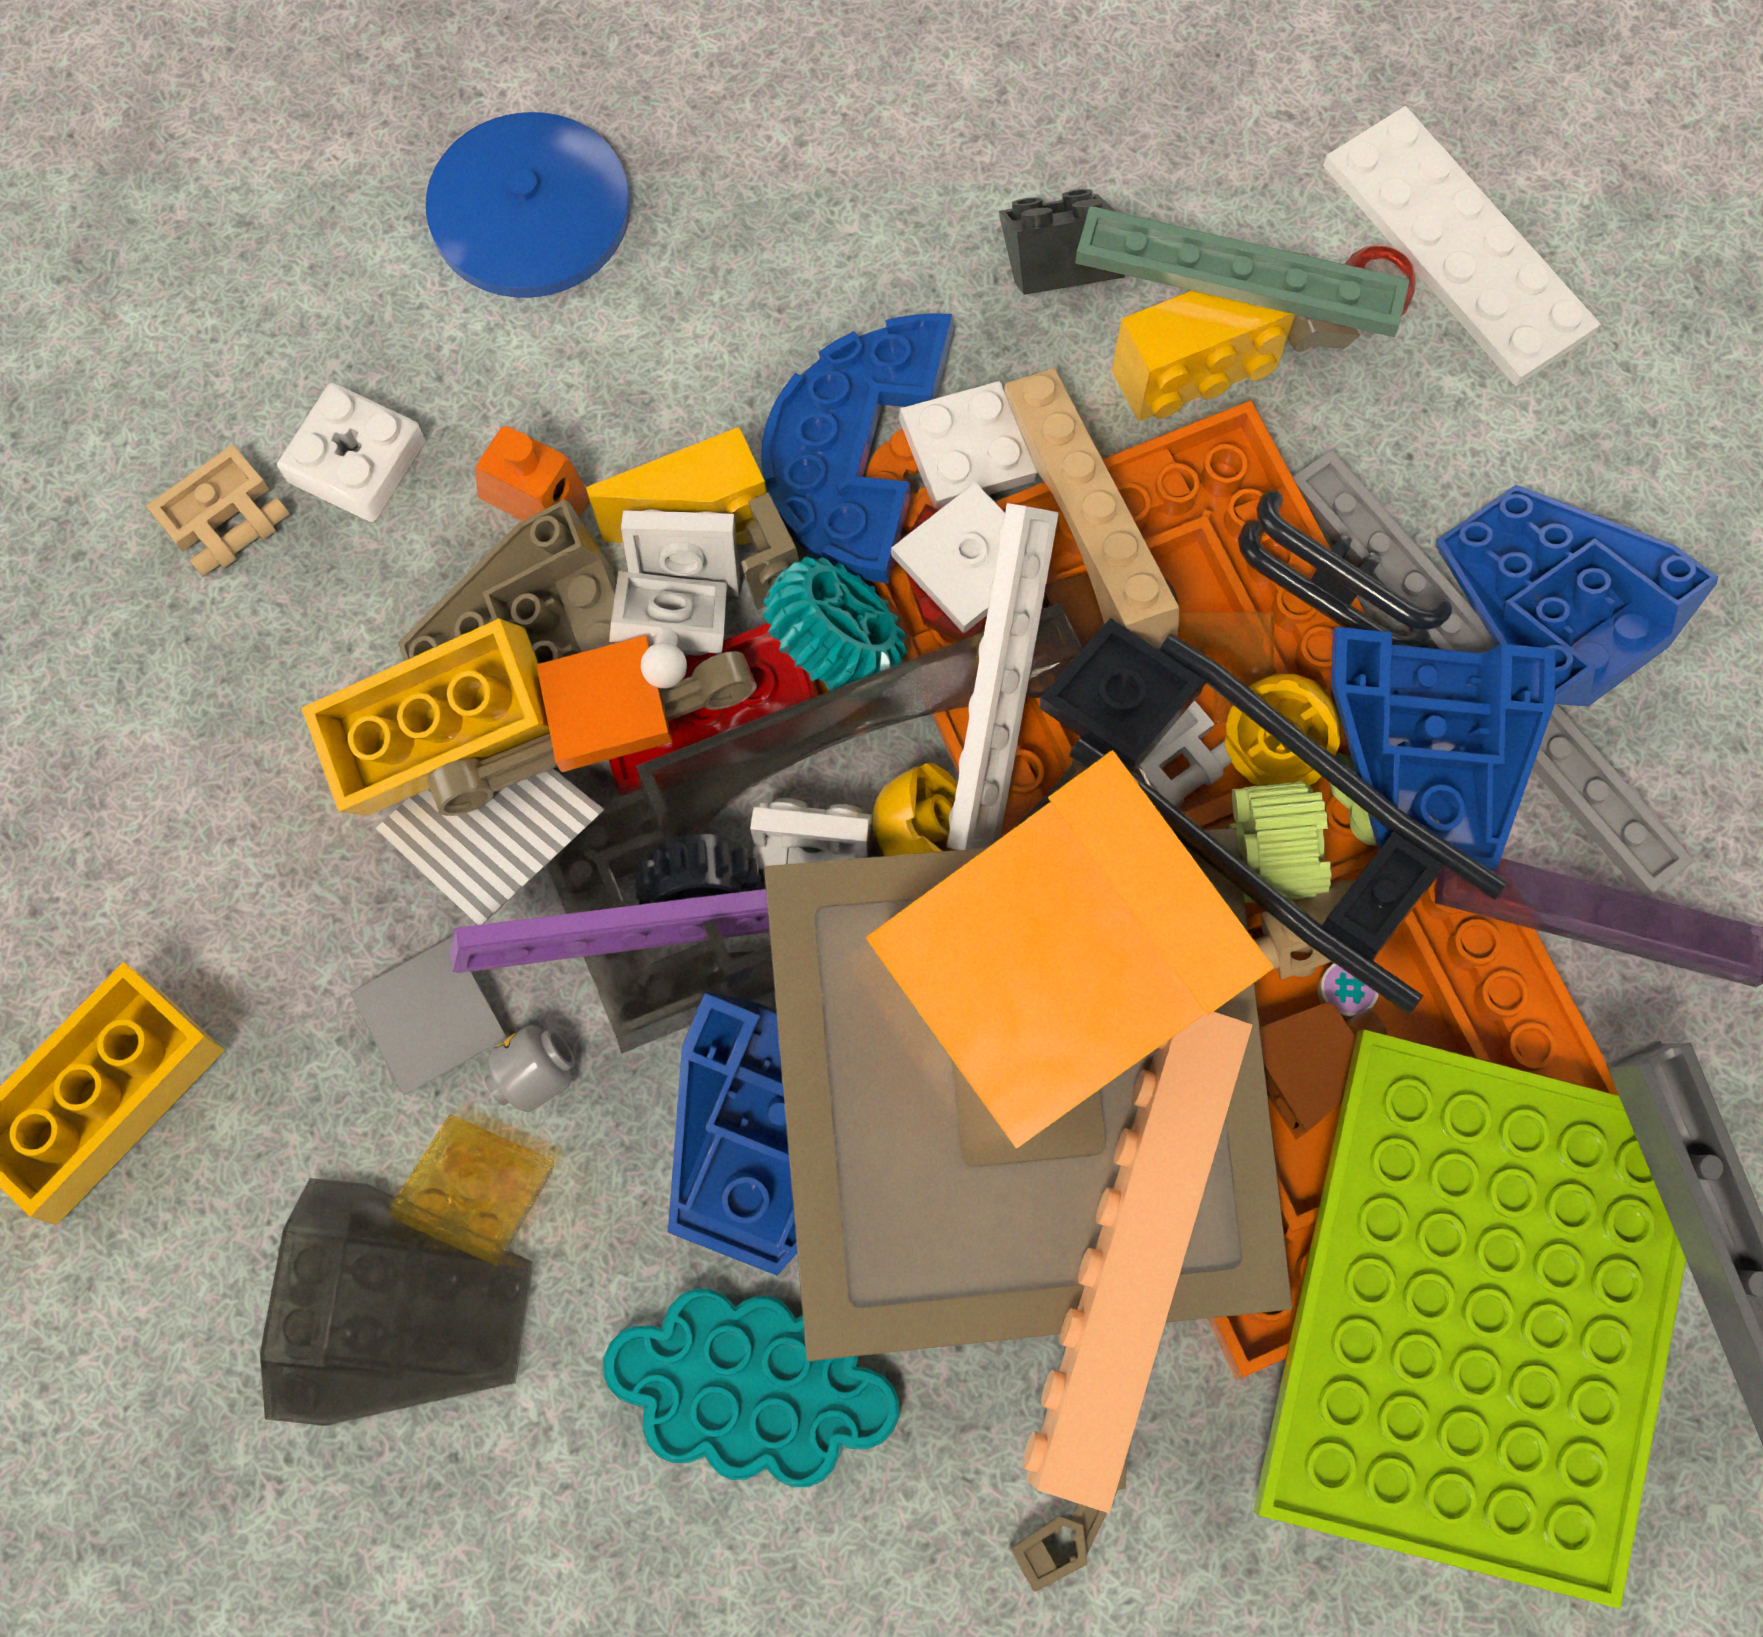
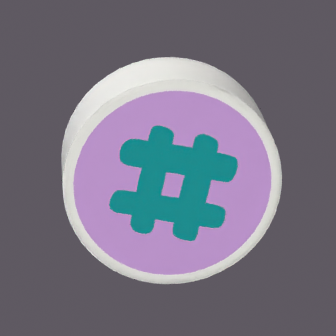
[1317,963,1378,1020]

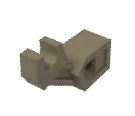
[1009,1463,1127,1592]

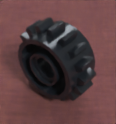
[635,834,762,905]

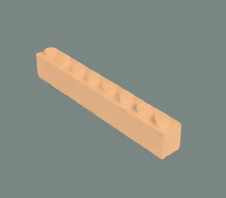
[1022,1012,1252,1514]

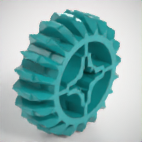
[763,557,907,696]

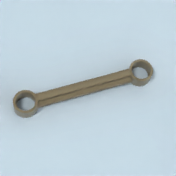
[427,651,757,816]

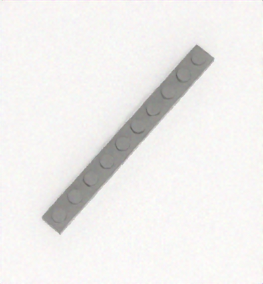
[1293,449,1695,899]

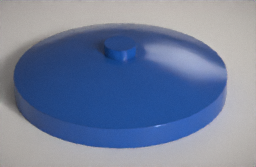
[425,112,630,298]

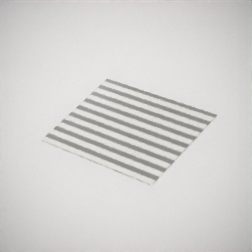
[375,768,604,925]

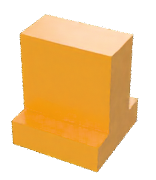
[865,750,1274,1149]

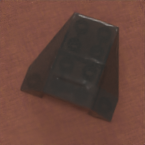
[260,1178,534,1426]

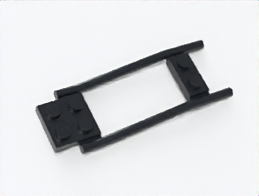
[1039,618,1509,1015]

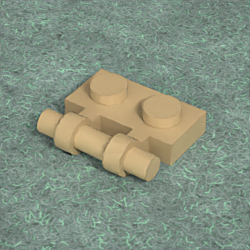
[146,444,290,577]

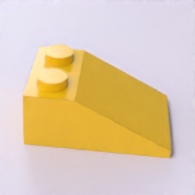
[586,427,766,545]

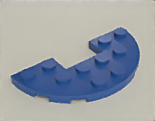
[761,313,954,584]

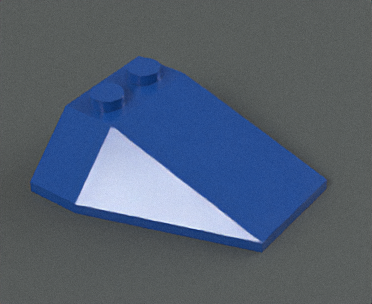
[1331,627,1555,871]
[668,991,797,1276]

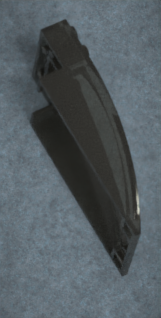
[545,603,1151,1054]

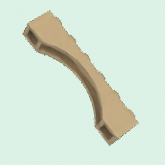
[1004,368,1179,650]

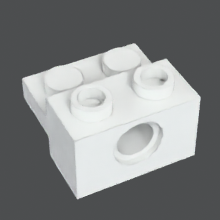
[750,798,873,883]

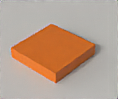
[536,635,672,772]

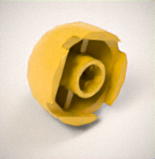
[1225,674,1342,786]
[872,763,958,856]

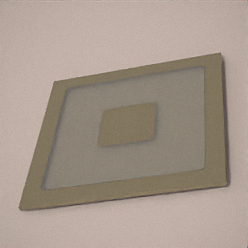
[764,828,1292,1361]

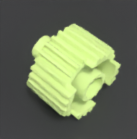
[1229,782,1332,903]

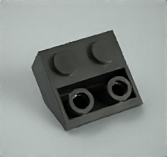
[999,189,1125,295]

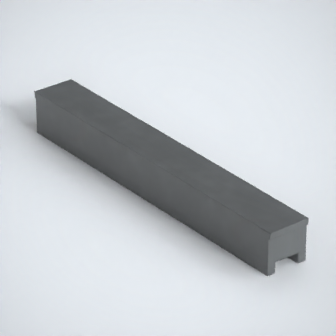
[1606,1041,1763,1445]

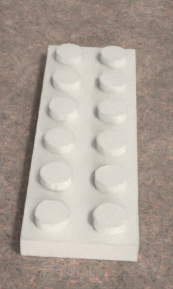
[1323,106,1601,386]

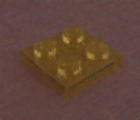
[390,1114,554,1266]

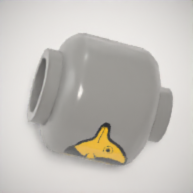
[485,1025,575,1112]

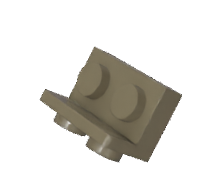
[741,493,799,610]

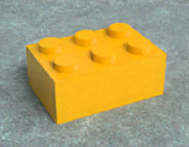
[1112,290,1295,422]

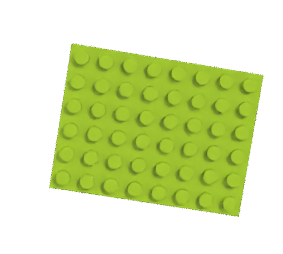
[1253,1029,1686,1609]

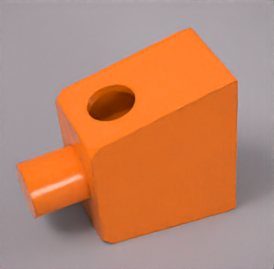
[475,426,590,521]

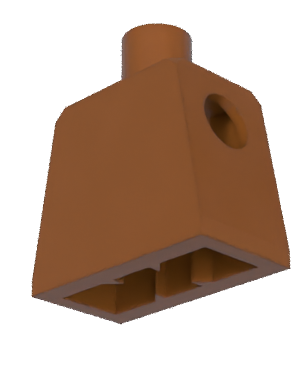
[1259,1002,1388,1139]

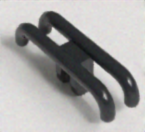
[1238,490,1452,648]

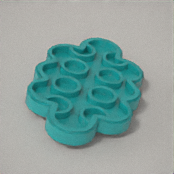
[603,1289,899,1488]

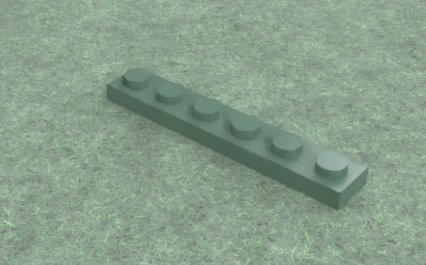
[1075,206,1410,337]

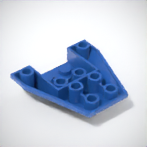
[1436,485,1718,707]

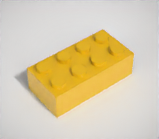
[301,618,550,815]
[0,962,225,1225]

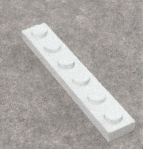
[947,503,1059,850]

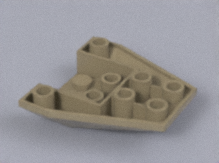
[398,499,617,664]

